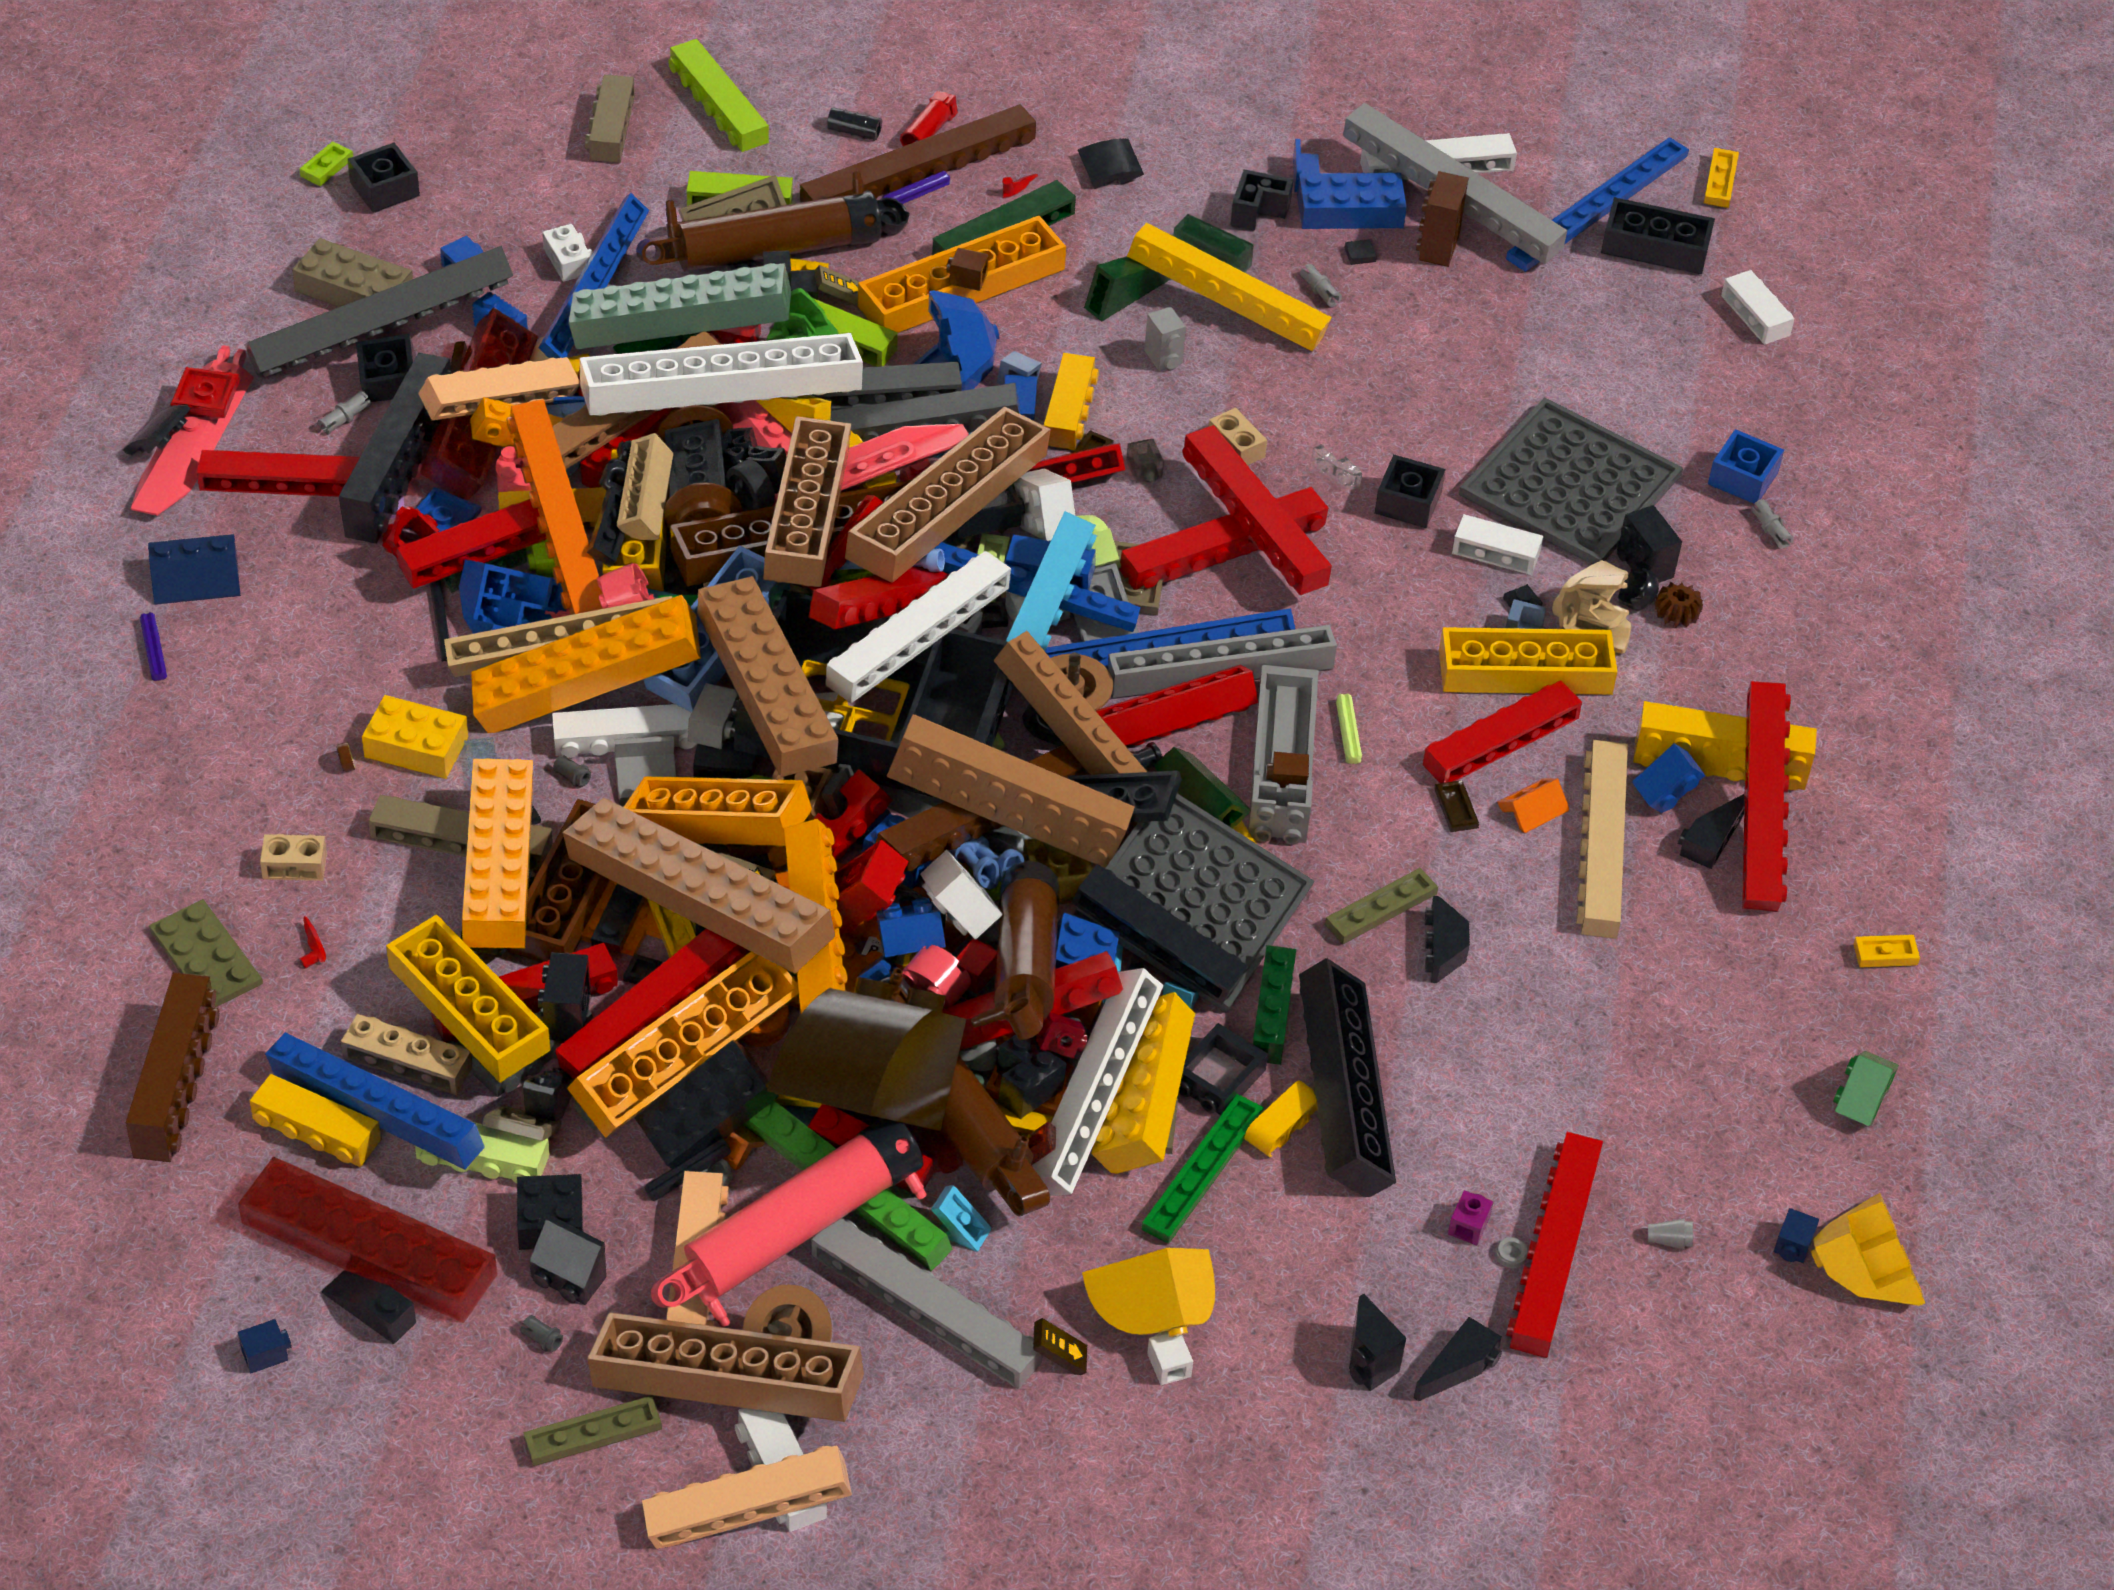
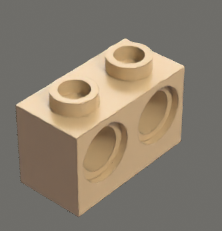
[1209,407,1267,465]
[260,834,327,881]

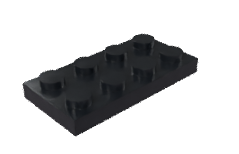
[1067,771,1182,823]

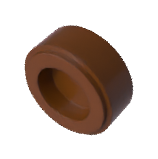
[336,742,355,772]

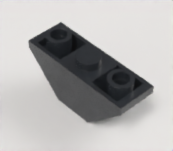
[1425,896,1470,983]
[523,1067,574,1121]

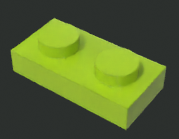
[299,141,353,187]

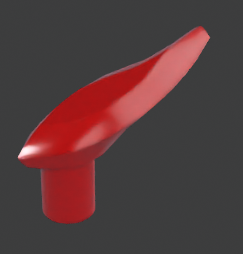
[1002,173,1038,198]
[299,916,326,969]

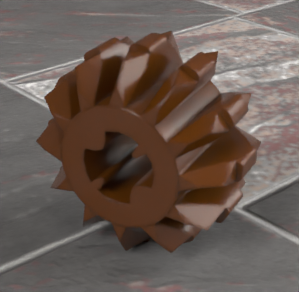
[1655,582,1703,628]

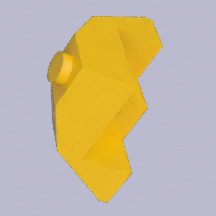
[1811,1193,1925,1306]

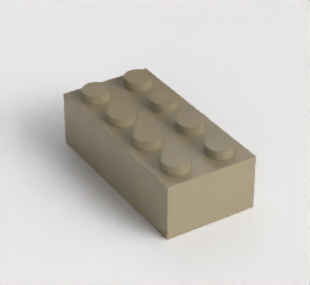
[292,238,413,307]

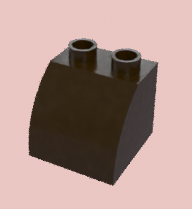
[767,977,966,1131]

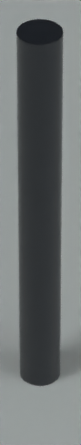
[430,579,449,662]

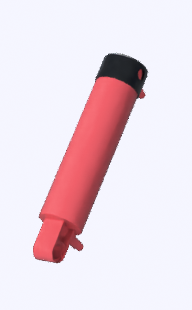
[651,1118,927,1328]

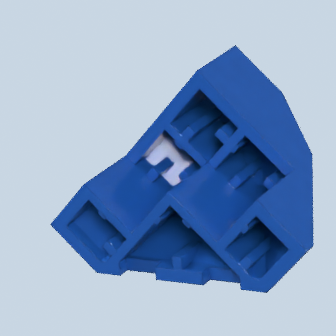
[928,290,999,391]
[459,559,567,634]

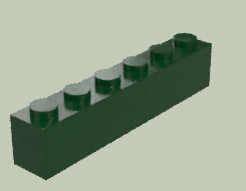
[932,180,1076,255]

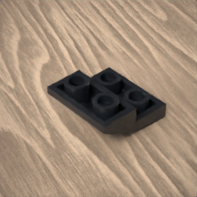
[1078,138,1144,189]
[123,405,191,456]

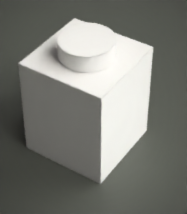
[1147,1332,1193,1385]

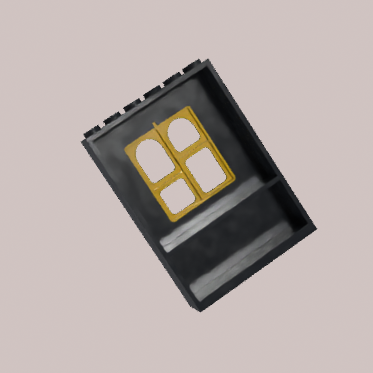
[730,590,1014,798]

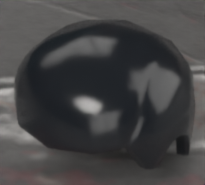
[877,197,910,235]
[1618,568,1659,610]

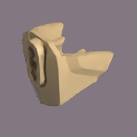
[1552,560,1632,654]

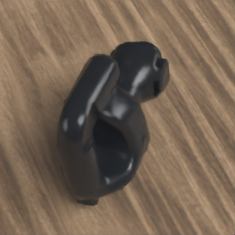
[599,440,632,493]

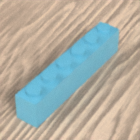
[1006,511,1097,651]

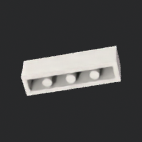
[735,1408,827,1532]

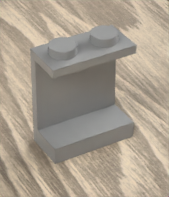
[615,735,676,807]

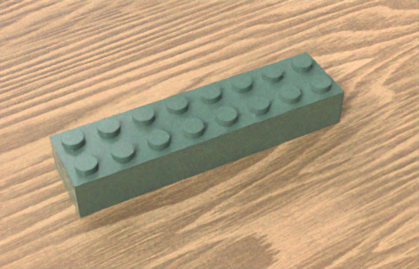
[568,263,791,349]

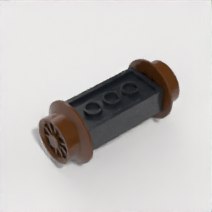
[657,405,743,532]

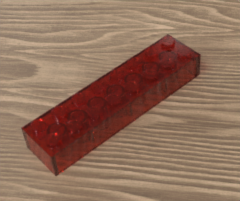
[420,307,538,501]
[238,1156,497,1323]

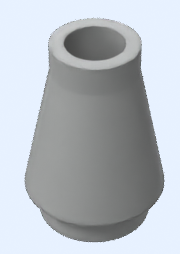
[1648,1218,1693,1250]

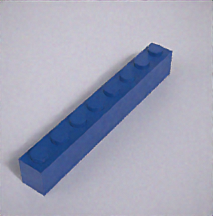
[265,1032,485,1170]

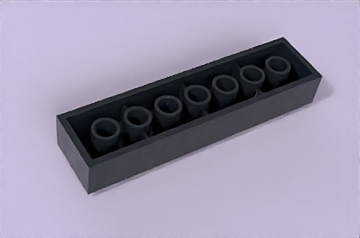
[338,353,454,544]
[1299,958,1396,1197]

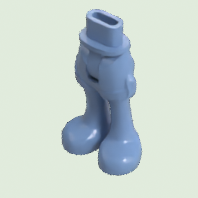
[949,836,1024,889]

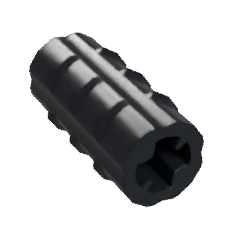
[827,107,882,140]

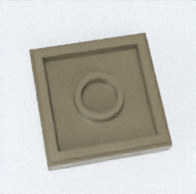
[482,1105,562,1141]

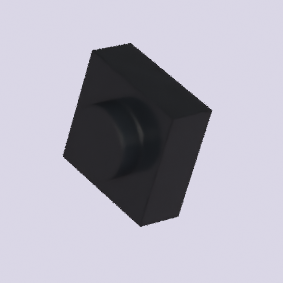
[1503,584,1543,608]

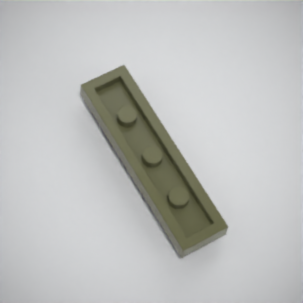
[1325,868,1438,944]
[523,1396,662,1466]

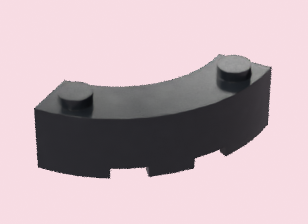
[722,427,787,494]

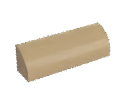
[617,433,673,540]

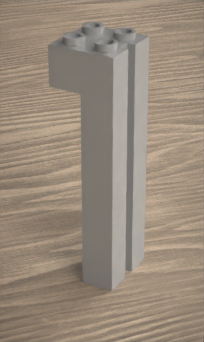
[1248,665,1319,845]

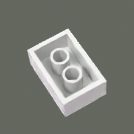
[1014,469,1075,541]
[920,850,1003,940]

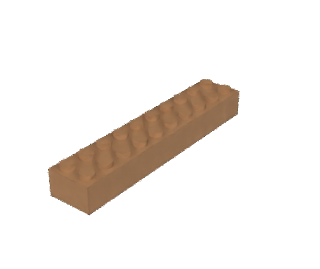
[845,407,1051,583]
[563,797,835,973]

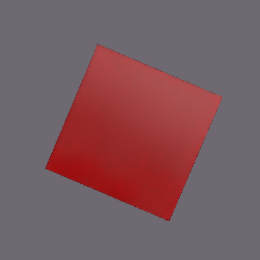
[170,367,240,418]

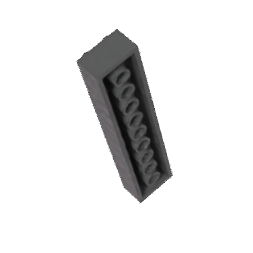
[244,245,513,377]

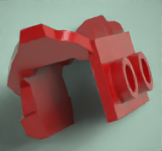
[382,506,440,561]

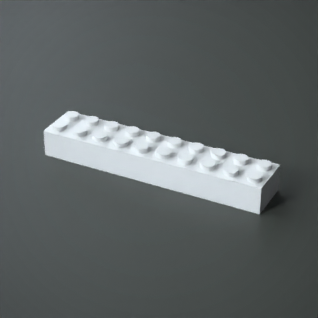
[580,333,863,416]

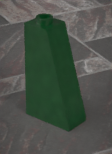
[1084,256,1171,322]
[1154,747,1251,829]

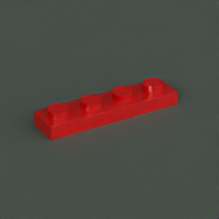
[801,495,884,593]

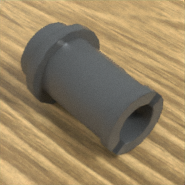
[553,755,591,787]
[520,1315,563,1352]

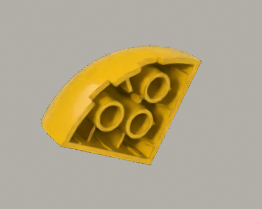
[1082,1248,1215,1337]

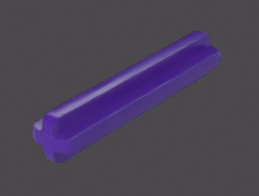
[882,171,950,204]
[139,612,167,681]

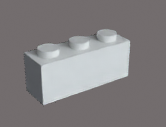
[1721,270,1795,345]
[1452,514,1543,575]

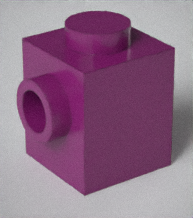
[1448,1190,1494,1246]

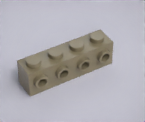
[585,74,635,163]

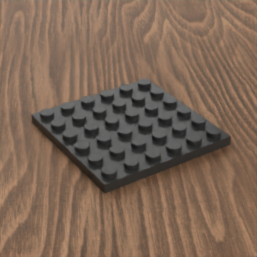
[1459,397,1683,564]
[1073,794,1315,1013]

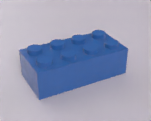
[1297,172,1407,229]

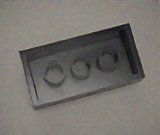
[1601,197,1715,274]
[634,1040,779,1169]

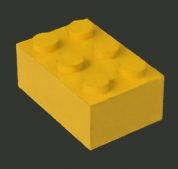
[362,695,468,779]

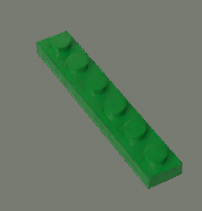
[1141,1094,1264,1244]

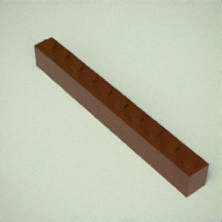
[800,104,1036,203]
[876,744,1090,873]

